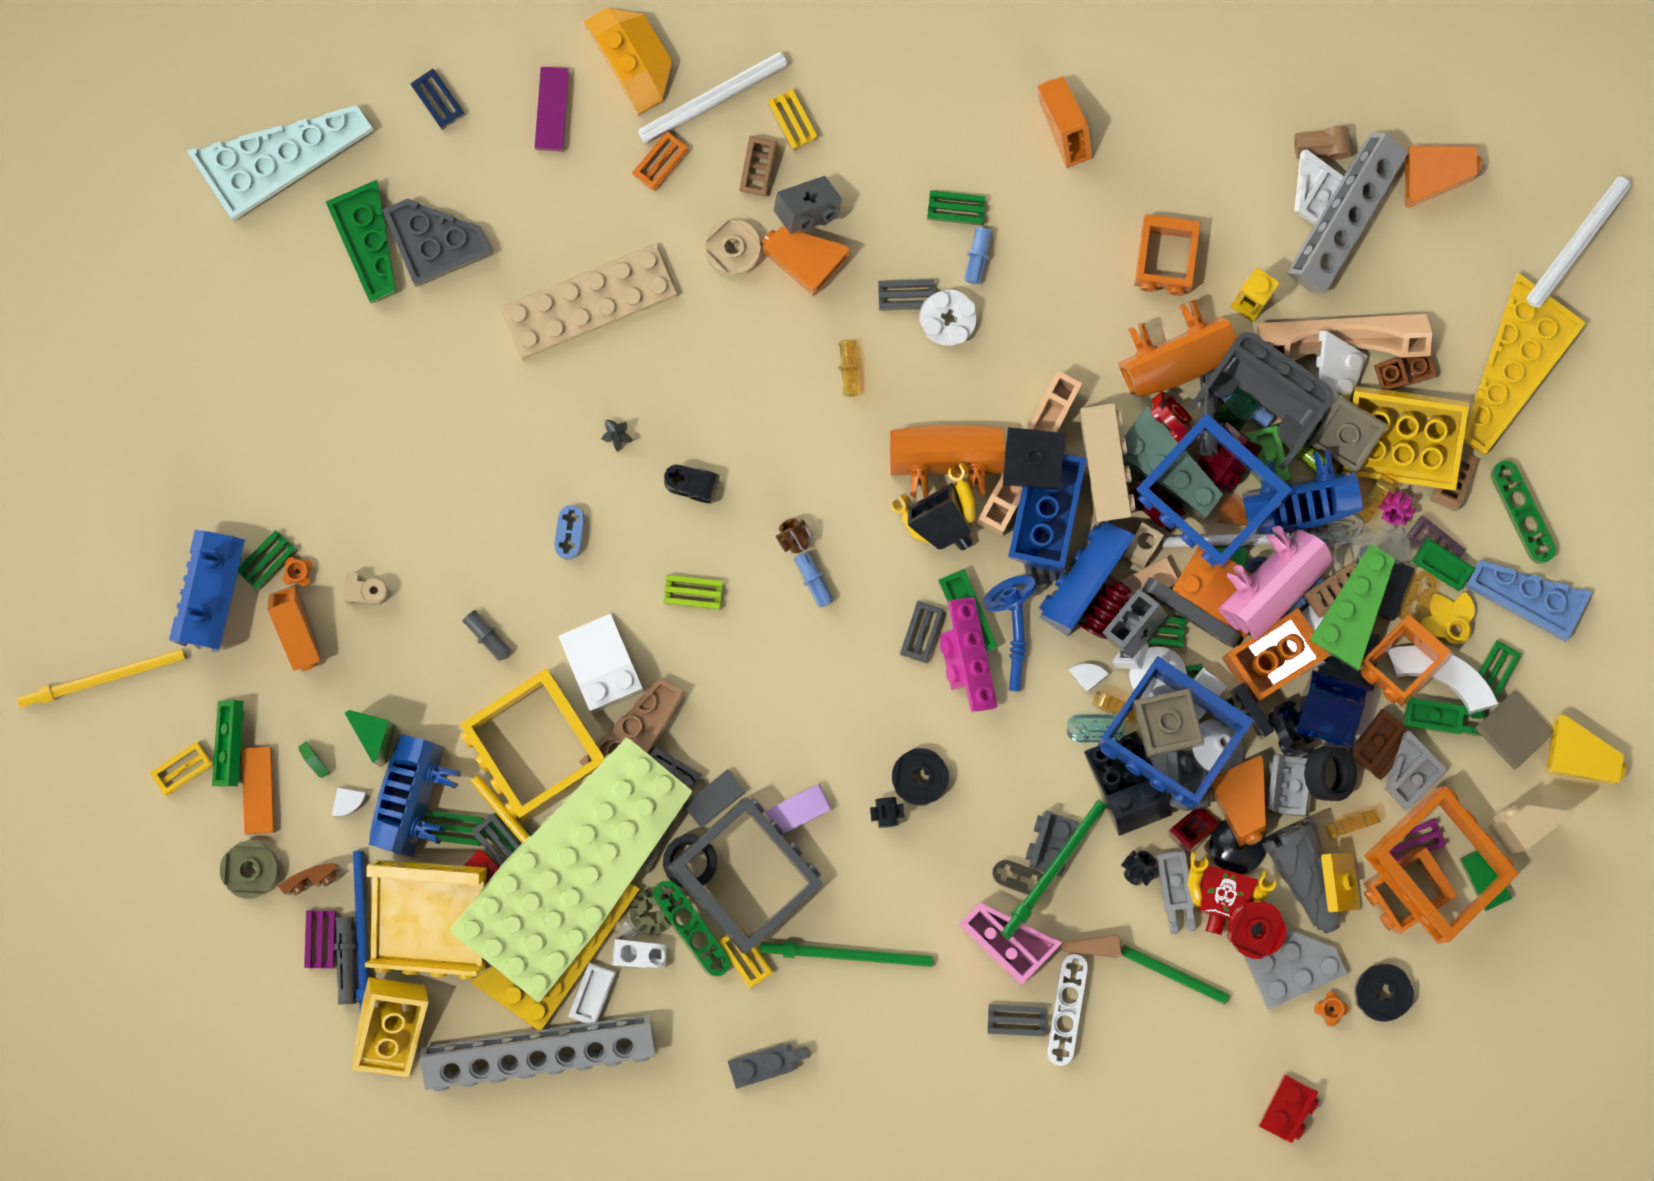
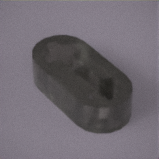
[992,860,1042,895]

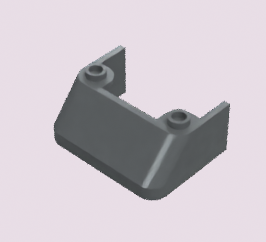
[1190,332,1334,471]

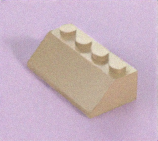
[1079,403,1135,522]

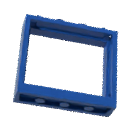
[1136,413,1292,568]
[1098,656,1254,809]

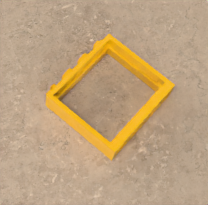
[460,668,605,823]

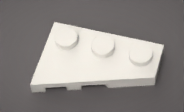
[1316,331,1367,425]

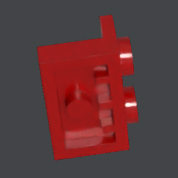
[1258,1075,1319,1143]

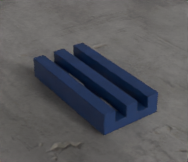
[410,69,465,130]

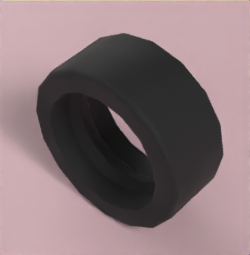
[1304,746,1358,801]
[663,834,717,889]

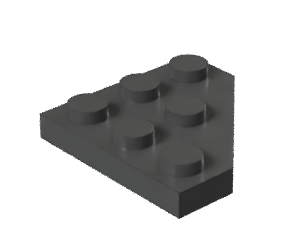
[382,198,492,287]

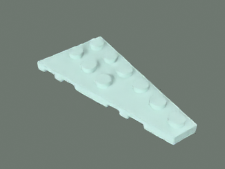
[187,105,374,221]

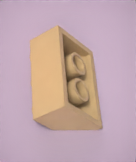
[1488,805,1573,854]

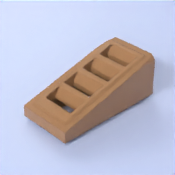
[739,136,777,196]
[1430,453,1478,511]
[1304,562,1357,618]
[1060,934,1122,958]

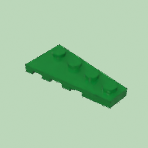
[326,179,396,304]

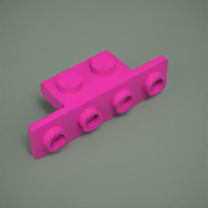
[940,597,998,712]

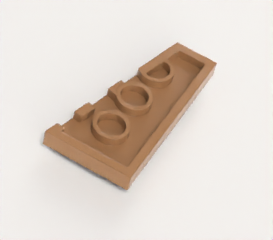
[578,677,686,766]

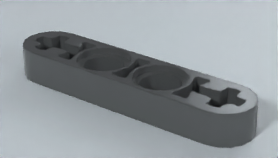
[1142,577,1242,649]

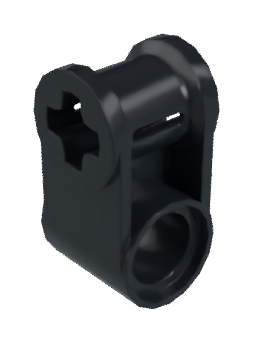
[664,464,720,504]

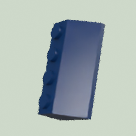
[1008,453,1087,574]
[1039,521,1135,636]

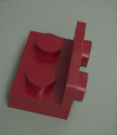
[1197,422,1262,492]

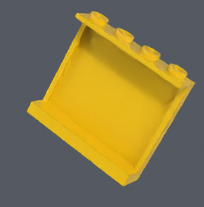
[365,859,487,980]

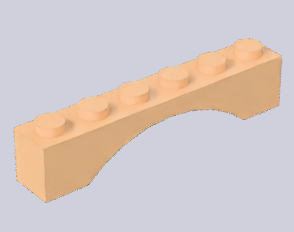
[1257,314,1432,361]
[977,370,1083,537]

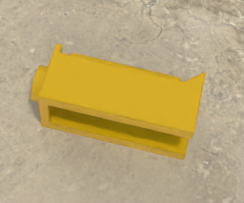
[1230,266,1280,322]

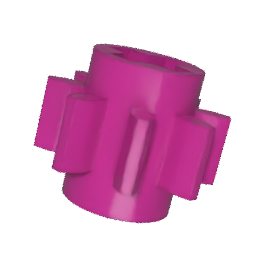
[1378,490,1416,526]

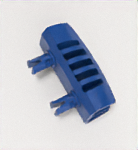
[1242,449,1363,533]
[169,530,245,652]
[369,734,461,857]

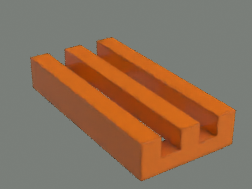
[632,131,689,192]

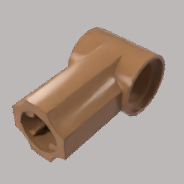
[1294,126,1352,160]

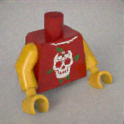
[1187,852,1278,936]

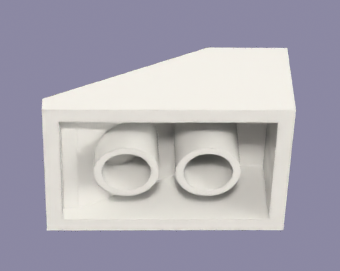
[559,614,644,714]

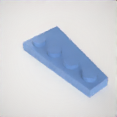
[1465,560,1592,642]

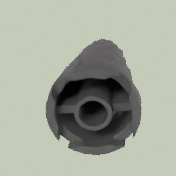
[1261,818,1343,934]

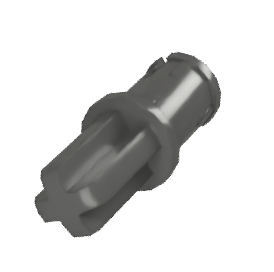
[462,609,511,661]

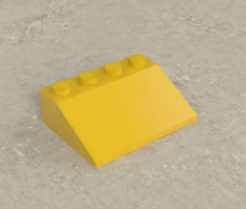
[1342,386,1469,490]

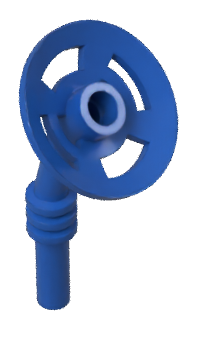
[983,575,1036,692]

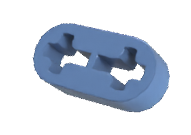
[554,505,585,560]

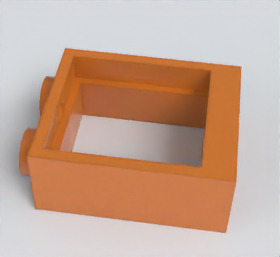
[1134,214,1200,296]
[1360,614,1452,707]
[1363,846,1458,934]

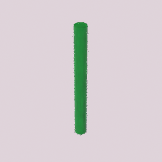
[1121,945,1230,1005]

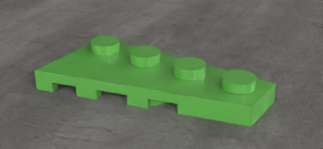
[1309,544,1395,671]

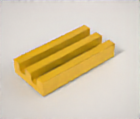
[767,88,818,151]
[150,741,213,797]
[718,925,774,989]

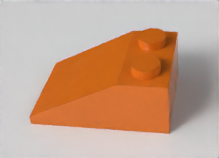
[1172,548,1251,639]
[1222,608,1330,703]

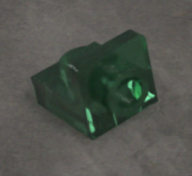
[1217,388,1259,430]

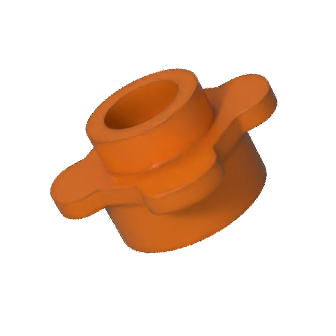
[282,557,313,587]
[1314,992,1349,1026]

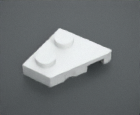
[1294,150,1344,226]

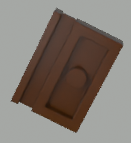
[1349,709,1415,780]

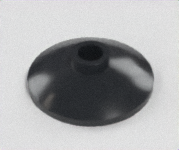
[1209,820,1266,874]

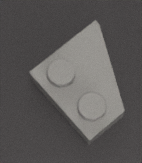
[1385,730,1447,810]

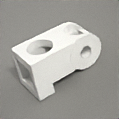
[612,939,667,968]

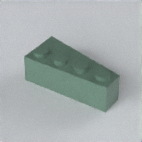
[1122,405,1223,522]

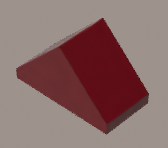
[1169,808,1220,856]

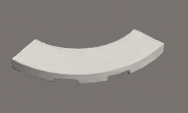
[1387,646,1498,714]

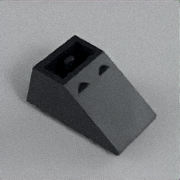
[1084,731,1172,836]

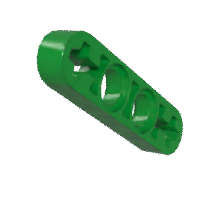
[1491,460,1556,564]
[652,881,730,976]

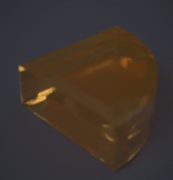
[1217,494,1247,526]

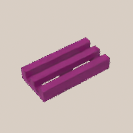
[1389,819,1446,861]
[304,910,336,969]

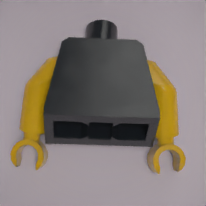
[891,463,976,550]

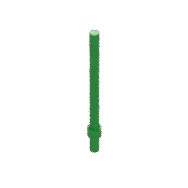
[1001,800,1106,940]
[760,940,933,967]

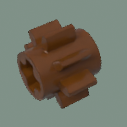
[776,518,813,553]

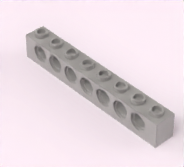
[420,1014,655,1091]

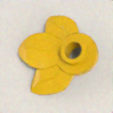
[1421,592,1475,645]

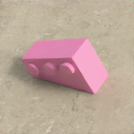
[957,903,1062,986]

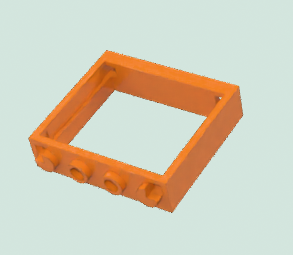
[1364,786,1519,944]

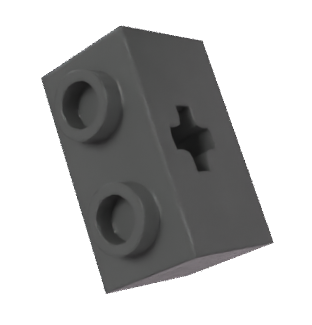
[773,176,842,234]
[1102,589,1168,659]

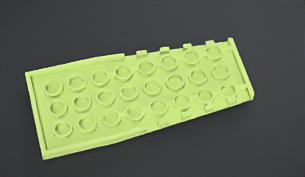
[449,737,692,1003]

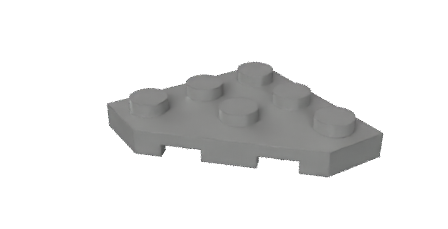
[1243,922,1347,1009]

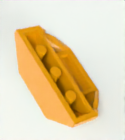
[583,8,672,115]

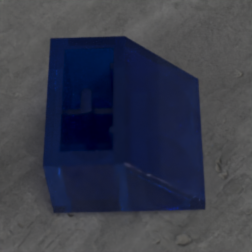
[1296,670,1368,749]

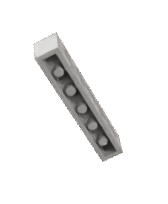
[1287,133,1409,293]

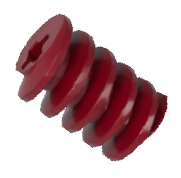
[1077,575,1134,639]

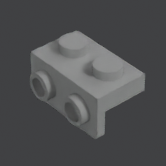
[1265,754,1311,817]

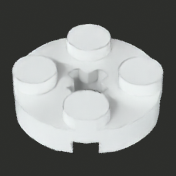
[919,289,976,346]

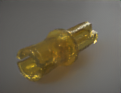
[838,340,861,397]

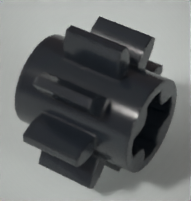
[870,797,905,828]
[1121,850,1159,886]

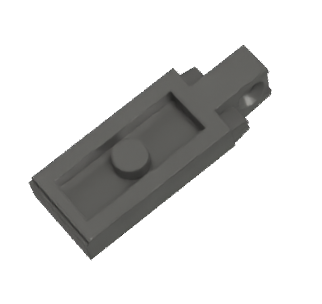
[728,1044,810,1089]

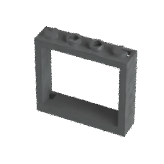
[667,797,823,953]

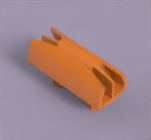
[1118,299,1237,396]
[890,425,1005,498]

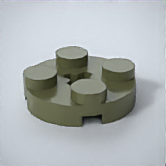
[220,841,279,899]

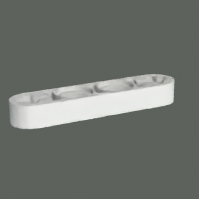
[1047,954,1088,1066]

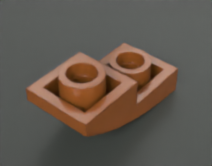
[1374,354,1438,390]
[278,863,341,896]

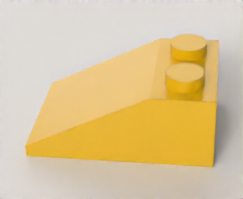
[352,977,428,1077]

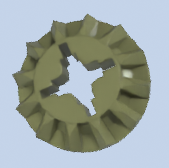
[629,889,674,935]

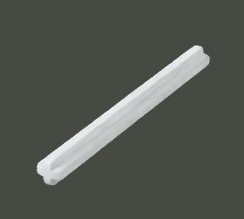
[638,52,787,143]
[1526,176,1631,308]

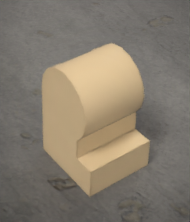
[1123,522,1164,569]
[344,573,388,605]

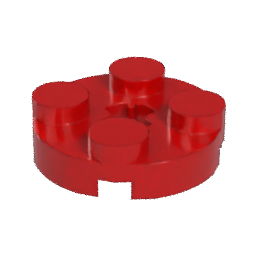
[1150,391,1192,443]
[1227,900,1287,959]

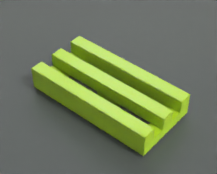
[663,575,723,610]

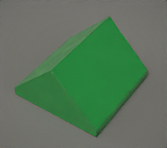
[344,710,396,767]

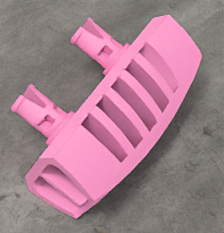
[1218,526,1333,640]

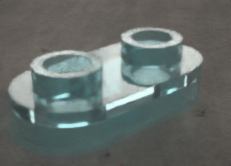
[1067,714,1124,742]

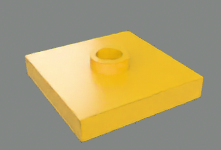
[1321,853,1361,912]

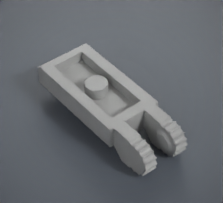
[1156,850,1196,934]

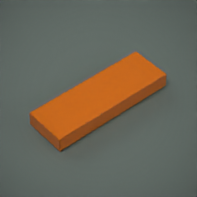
[242,747,275,835]

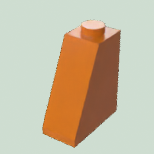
[1037,76,1092,168]
[1405,146,1482,208]
[762,226,850,296]
[268,585,320,671]
[1209,755,1266,846]

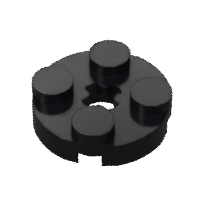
[1268,700,1315,758]
[892,748,949,806]
[1354,964,1414,1022]

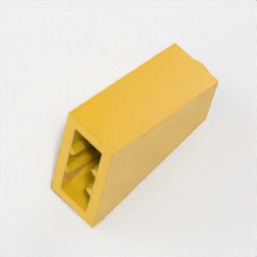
[1545,715,1627,785]

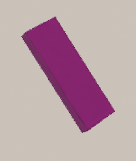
[534,67,569,152]

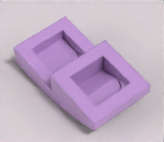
[765,784,832,836]

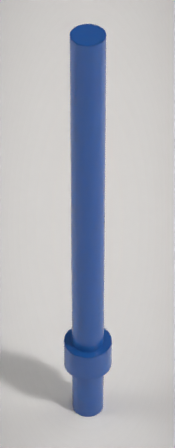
[353,851,370,1012]

